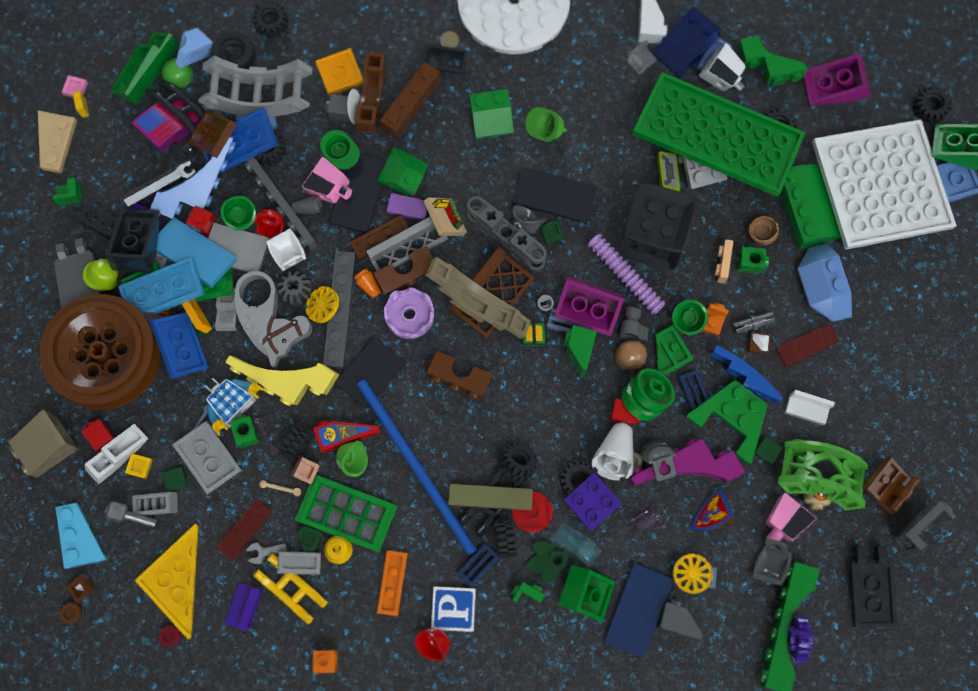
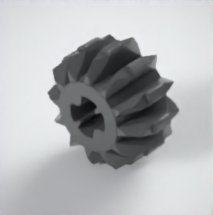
[277,271,312,305]

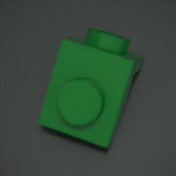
[511,582,545,603]

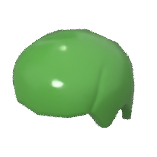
[161,58,193,88]

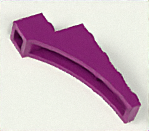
[629,439,745,487]

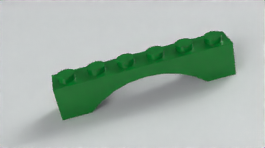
[760,562,819,691]

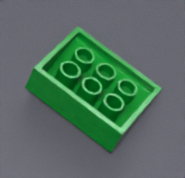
[780,164,842,249]

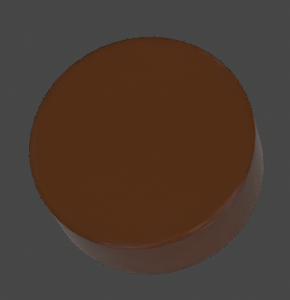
[59,603,83,624]

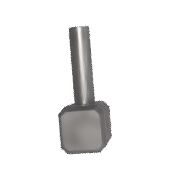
[104,501,157,527]

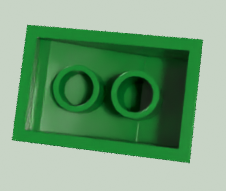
[932,124,978,170]

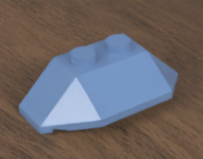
[797,243,852,322]

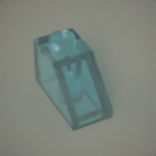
[551,522,602,567]

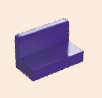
[225,583,263,631]

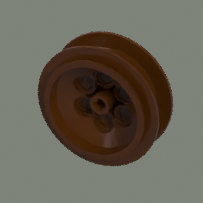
[39,294,161,410]

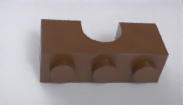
[373,246,433,296]
[427,351,492,400]

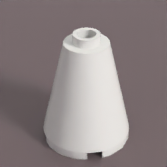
[592,423,633,480]

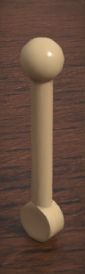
[259,480,302,496]

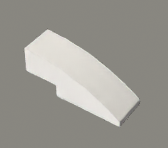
[85,424,148,484]

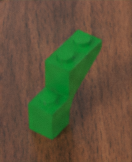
[737,36,807,85]

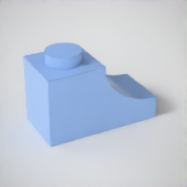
[176,28,213,68]

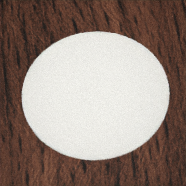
[347,89,361,124]

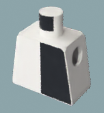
[699,43,747,91]

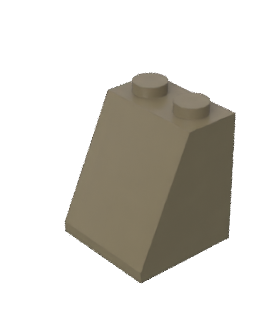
[9,410,78,478]

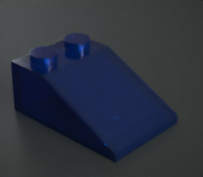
[652,6,721,77]

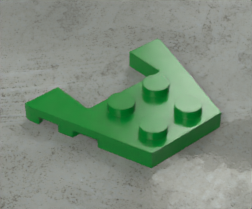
[685,380,768,465]

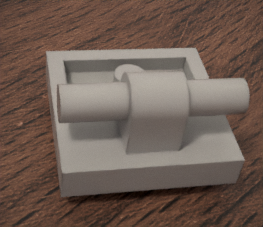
[678,156,727,189]

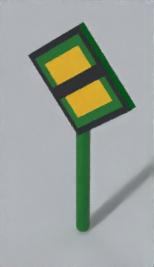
[521,321,547,346]

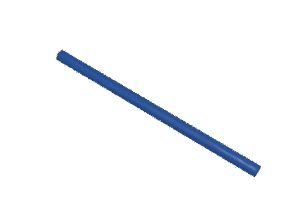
[356,379,477,556]

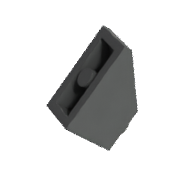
[658,600,703,640]

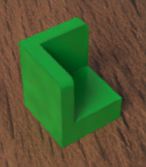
[53,178,82,206]

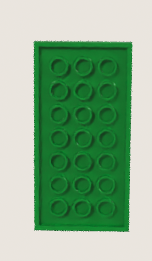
[632,72,805,197]

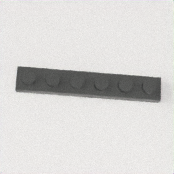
[323,251,356,369]

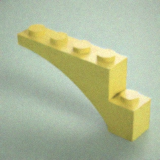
[226,356,340,406]

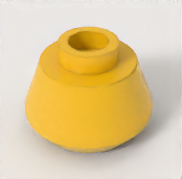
[324,536,353,564]

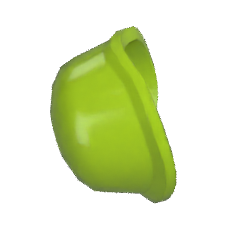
[82,259,118,291]

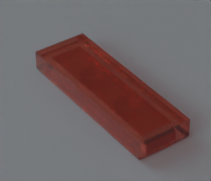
[776,324,839,367]
[216,499,273,561]

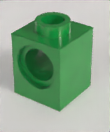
[738,247,769,273]
[230,415,260,449]

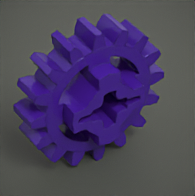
[787,615,814,663]

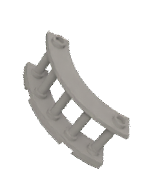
[199,56,312,117]

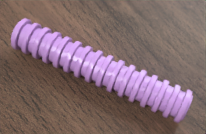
[588,234,665,314]

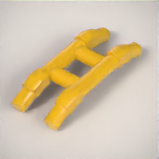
[253,553,327,624]

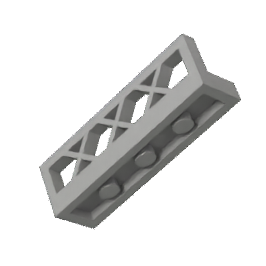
[366,217,448,271]

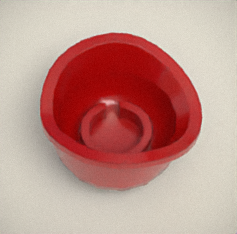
[415,628,451,662]

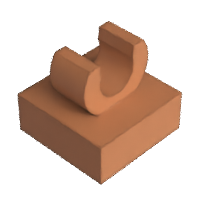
[291,457,320,484]

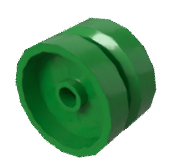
[622,368,675,421]

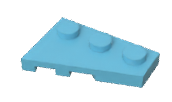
[56,503,108,569]

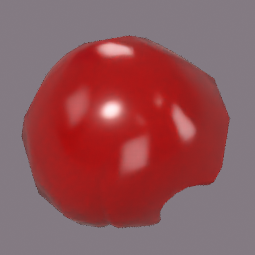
[254,209,284,239]

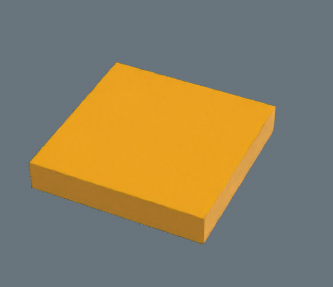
[315,48,363,96]

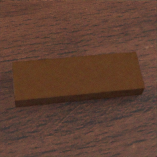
[349,215,408,260]

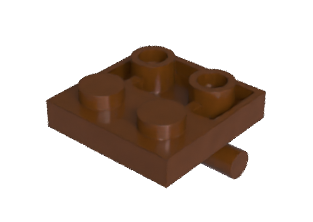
[863,456,920,515]

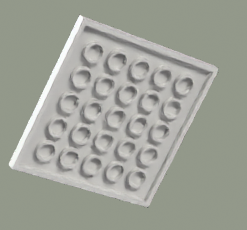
[812,120,956,250]

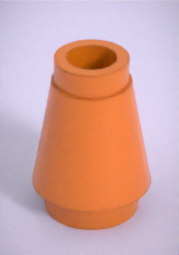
[354,268,382,299]

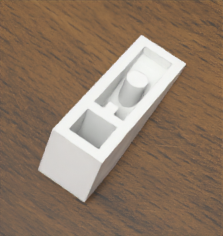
[638,0,667,44]

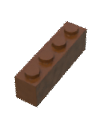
[380,62,441,139]

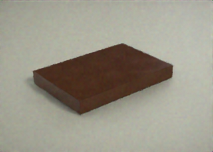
[188,109,237,158]

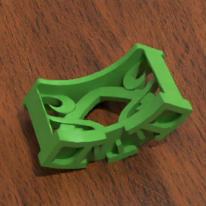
[778,439,868,511]

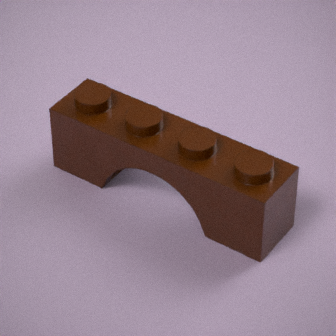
[355,52,387,134]

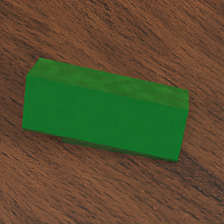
[110,33,179,105]

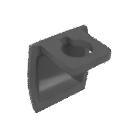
[639,440,676,481]
[753,538,792,586]

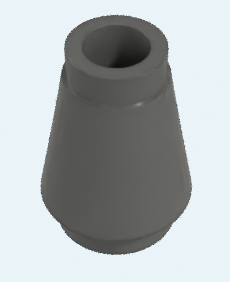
[292,195,322,215]

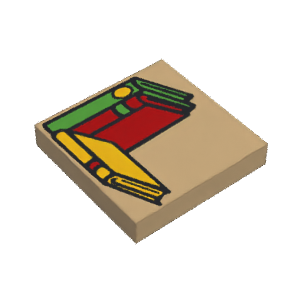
[424,197,467,236]

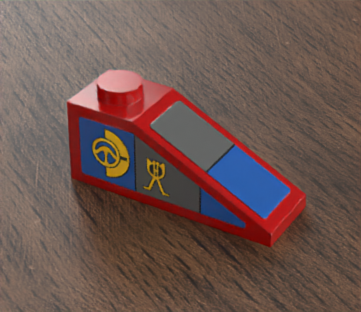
[313,420,381,454]

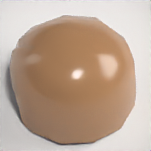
[749,216,779,246]
[614,340,647,370]

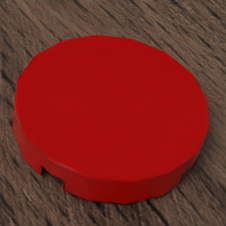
[512,491,553,533]

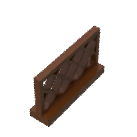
[448,247,535,339]

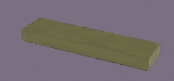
[449,484,533,511]

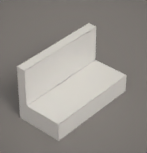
[785,390,835,426]

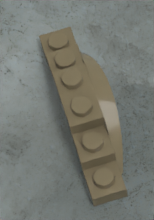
[426,257,531,339]

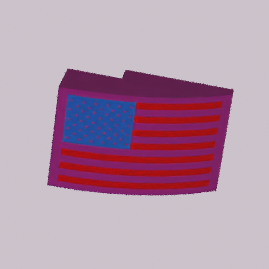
[132,99,201,153]

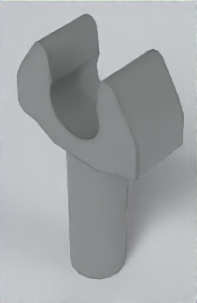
[247,543,287,564]

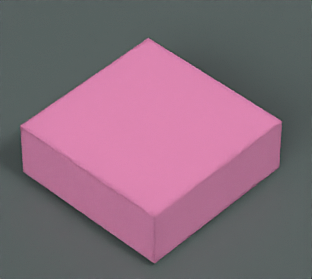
[62,75,88,97]

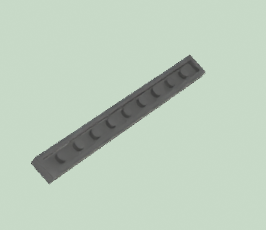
[200,92,317,251]

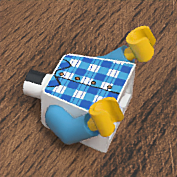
[205,378,264,436]

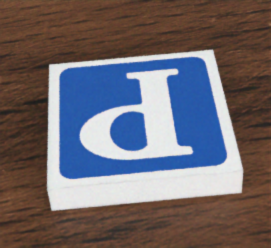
[431,587,476,632]

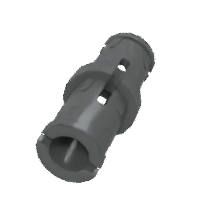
[732,311,775,335]

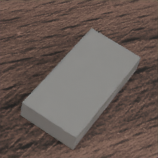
[277,552,321,575]

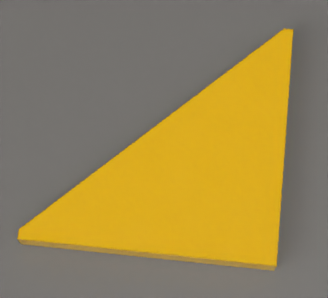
[135,524,199,639]

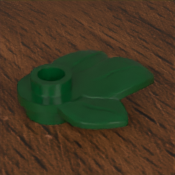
[526,541,568,583]

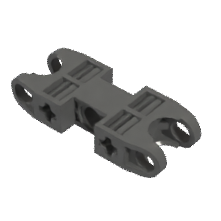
[467,196,547,272]

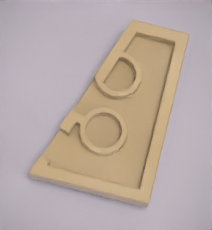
[38,111,77,173]

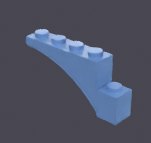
[150,135,236,219]

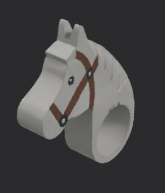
[234,271,312,369]

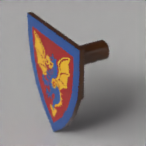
[691,488,735,532]

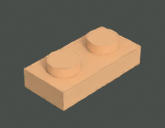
[714,240,733,284]

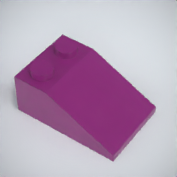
[804,53,871,106]

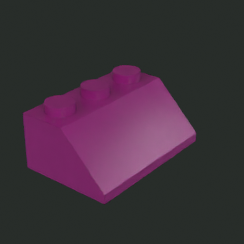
[554,276,625,336]

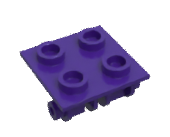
[564,472,622,531]

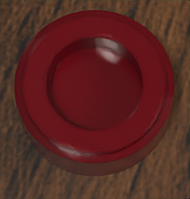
[159,625,182,647]

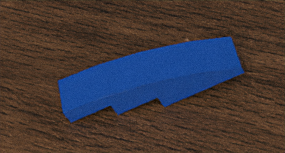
[710,345,783,405]

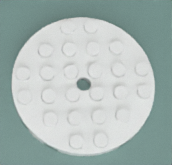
[458,0,570,54]

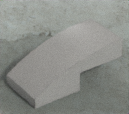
[215,289,238,331]

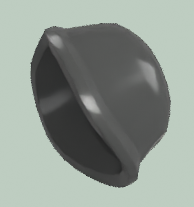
[512,205,545,235]

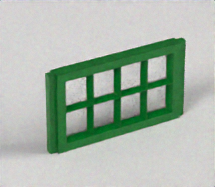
[295,475,398,553]

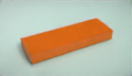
[377,550,408,616]

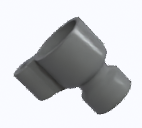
[619,307,649,342]

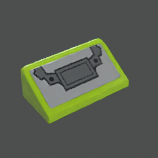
[657,152,680,192]

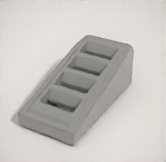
[132,492,178,516]

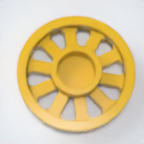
[306,286,339,323]
[673,554,713,594]

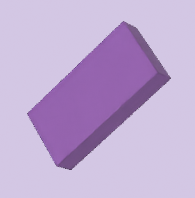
[387,193,428,221]

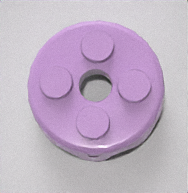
[384,288,434,339]

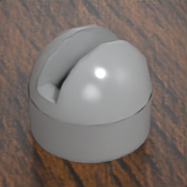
[537,295,554,311]

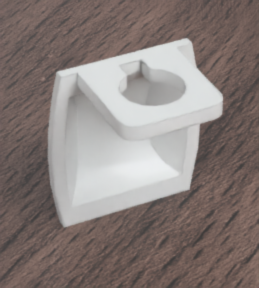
[266,229,306,271]

